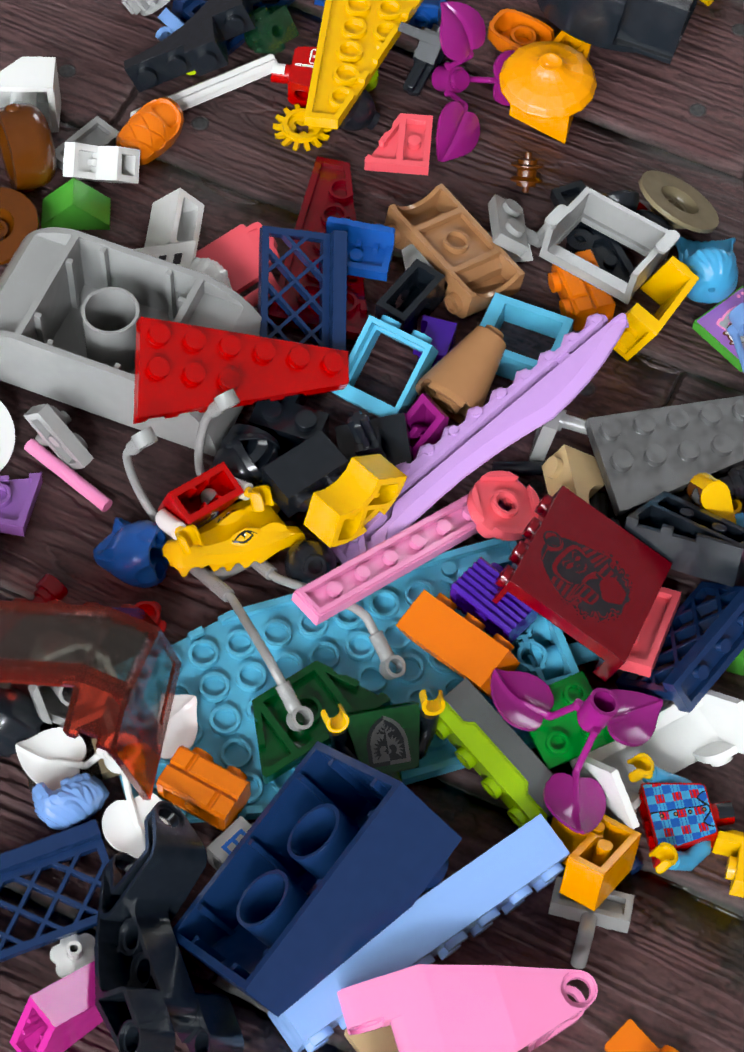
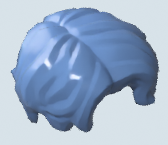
[32,773,109,830]

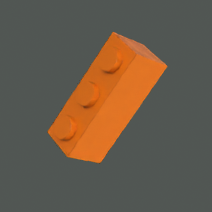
[395,590,520,699]

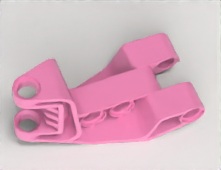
[337,964,598,1052]

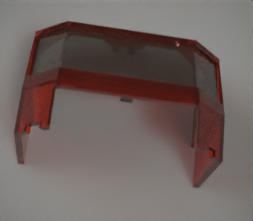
[0,598,182,800]

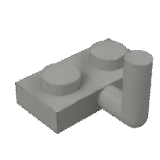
[487,194,547,257]
[23,403,94,469]
[548,876,635,969]

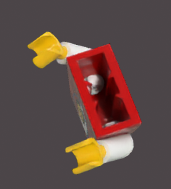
[155,462,274,555]

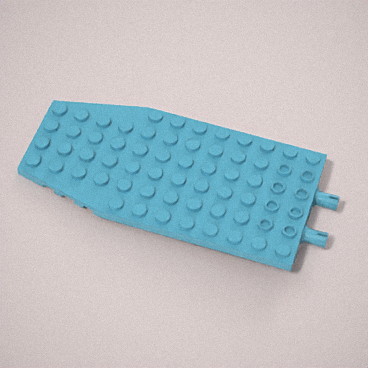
[101,538,600,823]

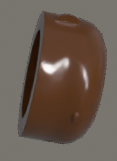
[0,103,57,193]

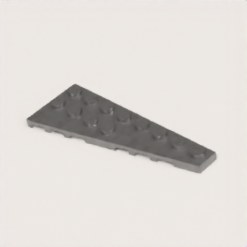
[584,395,744,518]

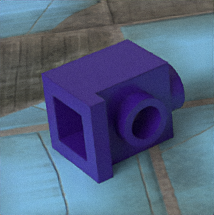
[413,315,457,369]

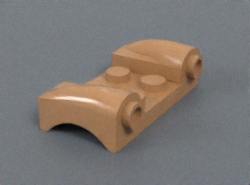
[384,184,525,318]

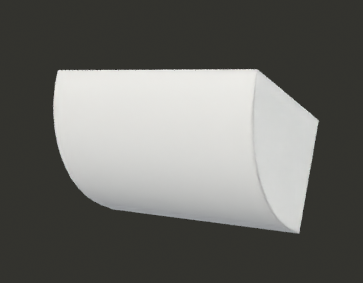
[144,188,205,260]

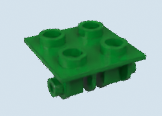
[528,671,616,770]

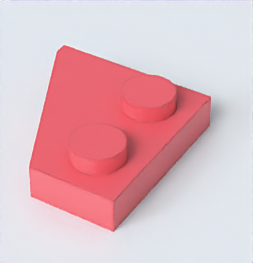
[364,113,433,176]

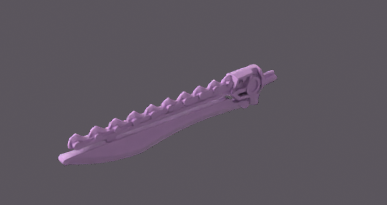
[331,313,629,565]

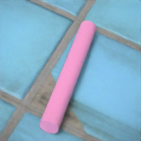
[24,439,113,512]

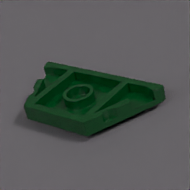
[252,660,391,784]

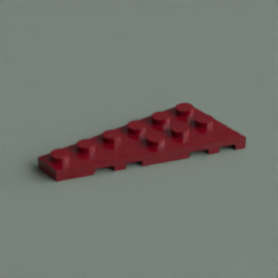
[268,156,368,341]

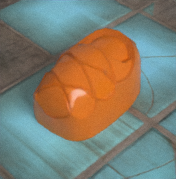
[487,9,555,52]
[116,97,184,166]

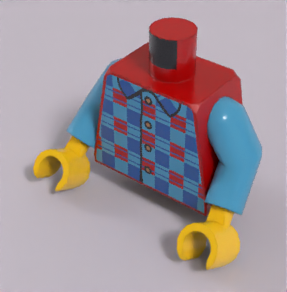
[627,753,735,874]

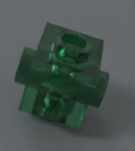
[244,5,299,55]

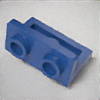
[319,217,396,282]

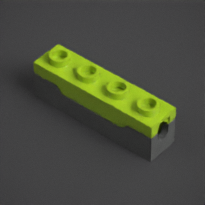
[435,678,553,828]

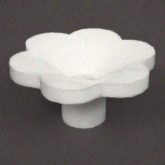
[50,933,95,978]

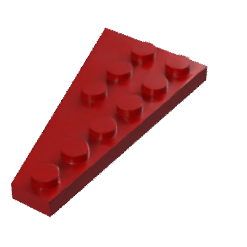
[133,316,349,424]

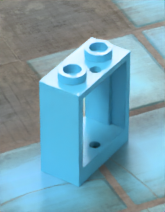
[480,292,574,381]
[331,315,439,417]

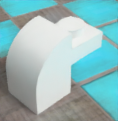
[63,142,140,184]

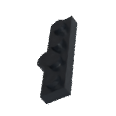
[550,180,635,297]

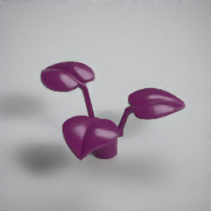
[432,1,515,162]
[490,668,663,835]

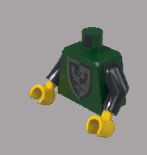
[321,690,445,782]

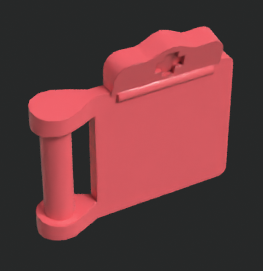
[196,222,282,307]

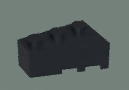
[624,491,744,587]

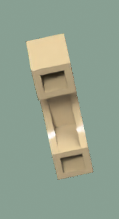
[541,444,604,504]

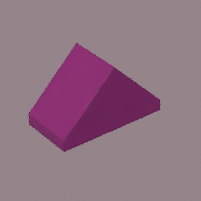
[406,393,449,460]

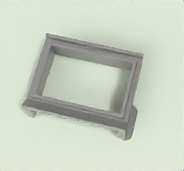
[539,186,680,305]

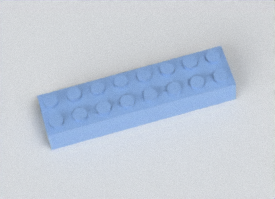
[267,814,570,1052]

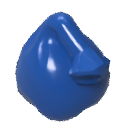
[93,517,169,588]

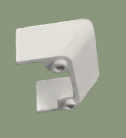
[569,690,744,829]

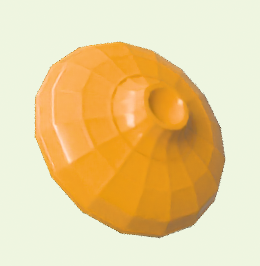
[499,41,597,119]

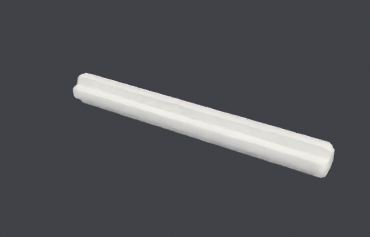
[130,54,278,117]

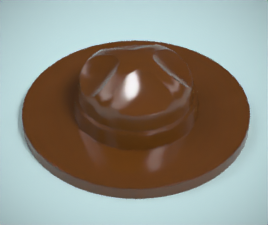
[0,187,39,265]

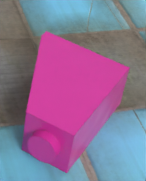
[10,961,103,1052]

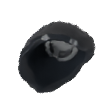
[0,684,45,758]

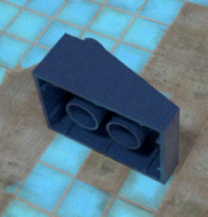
[172,741,462,1017]

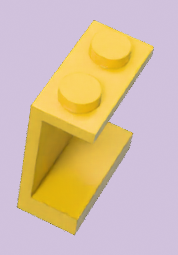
[613,256,699,361]

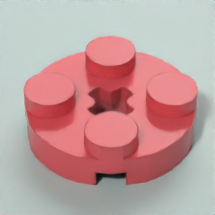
[467,471,540,541]

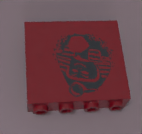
[492,485,672,682]

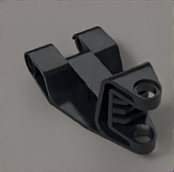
[94,801,244,1052]

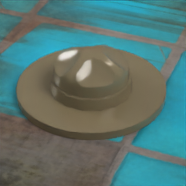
[639,170,719,233]

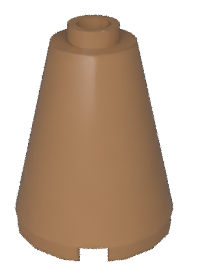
[415,324,506,424]

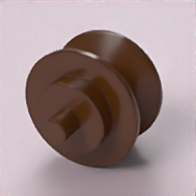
[510,152,544,193]

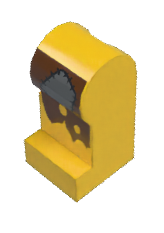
[687,472,736,524]

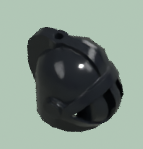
[211,424,282,487]

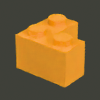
[551,814,641,911]

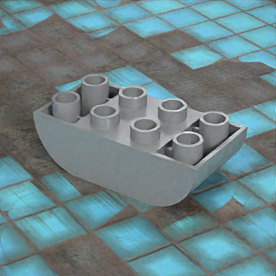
[0,227,270,457]

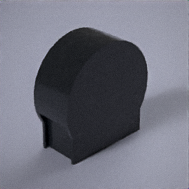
[537,0,698,64]

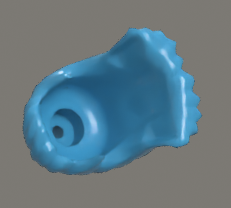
[675,237,739,304]

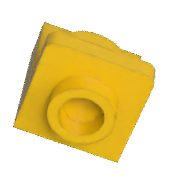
[712,830,744,898]

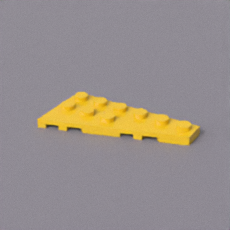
[304,0,423,129]

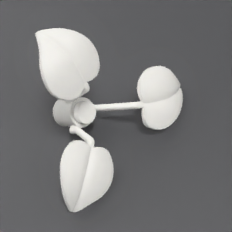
[15,694,198,859]

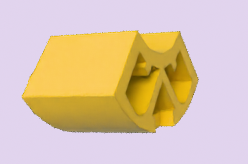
[303,454,407,548]

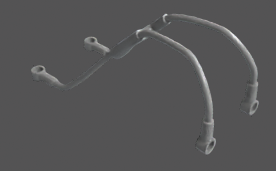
[122,389,406,732]

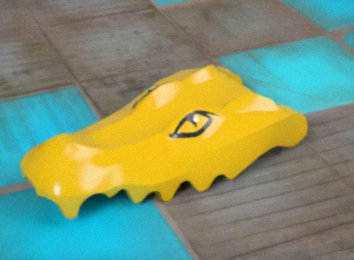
[162,499,305,577]

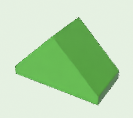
[41,177,111,230]

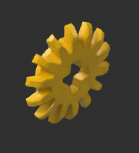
[273,104,332,151]

